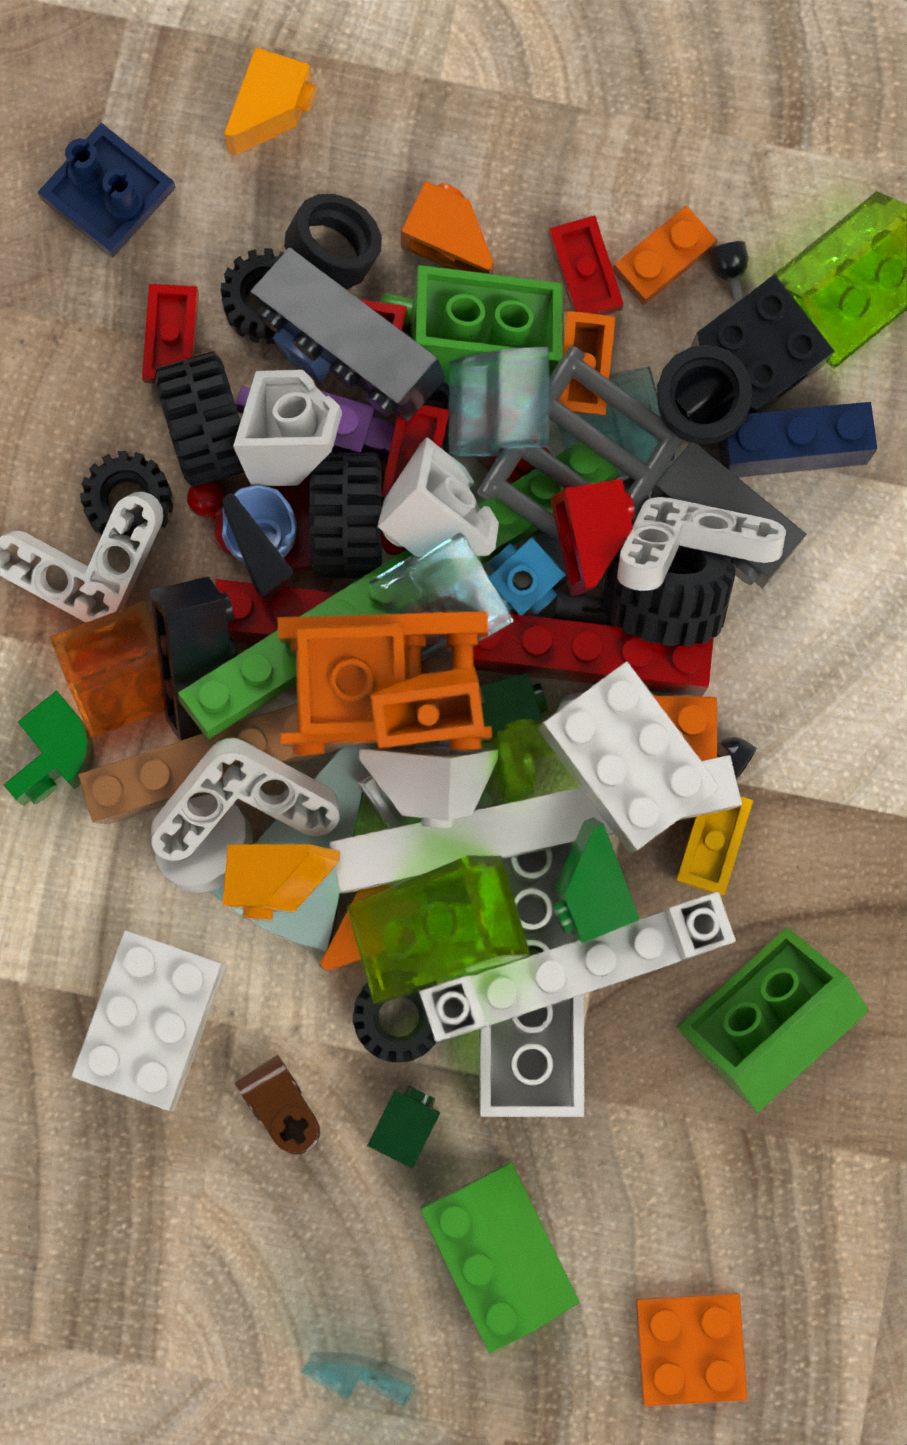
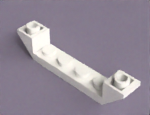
[419,892,736,1042]

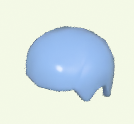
[222,484,297,564]

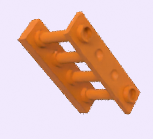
[278,611,492,755]

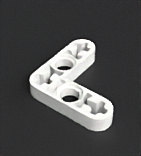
[0,492,164,626]
[617,497,786,591]
[151,738,339,861]

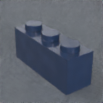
[719,402,878,478]

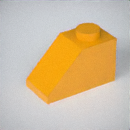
[224,47,317,155]
[222,844,340,921]

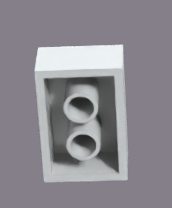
[538,662,721,854]
[72,930,226,1111]

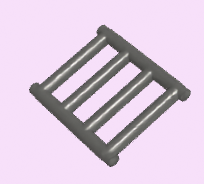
[477,346,682,544]

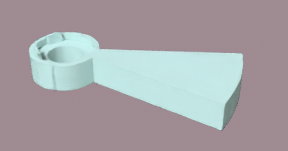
[211,743,378,952]

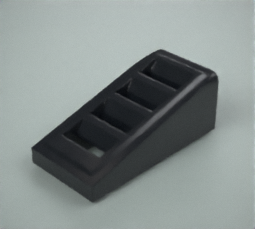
[222,493,294,603]

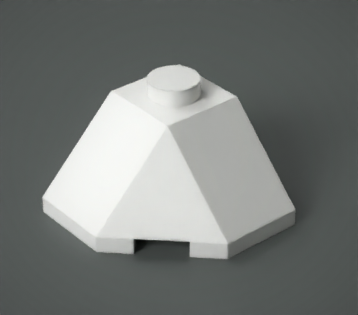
[233,370,342,486]
[378,437,499,557]
[359,745,498,828]

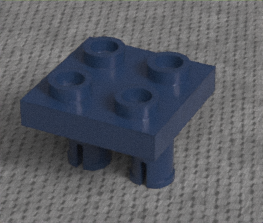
[38,122,176,258]

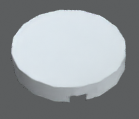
[155,795,253,893]

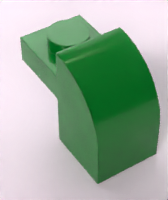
[3,690,93,806]

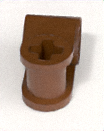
[235,1054,320,1154]

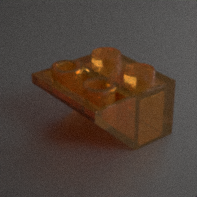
[49,601,165,739]

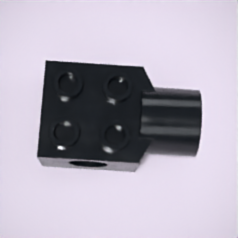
[657,274,835,424]

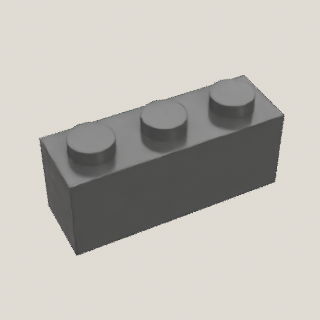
[650,442,807,589]

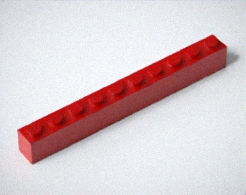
[215,579,714,697]

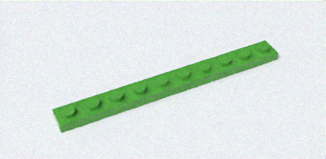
[178,441,618,740]

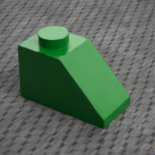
[553,817,640,944]

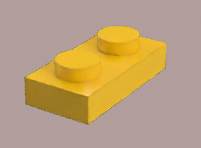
[675,796,753,897]

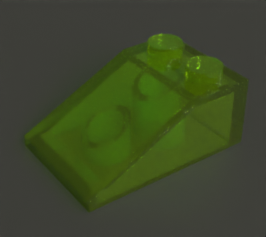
[347,855,530,1004]

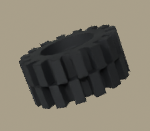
[221,248,284,344]
[80,451,173,544]
[353,970,436,1063]

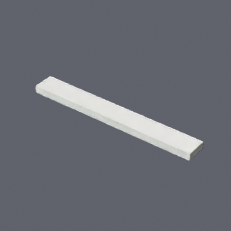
[330,755,742,894]

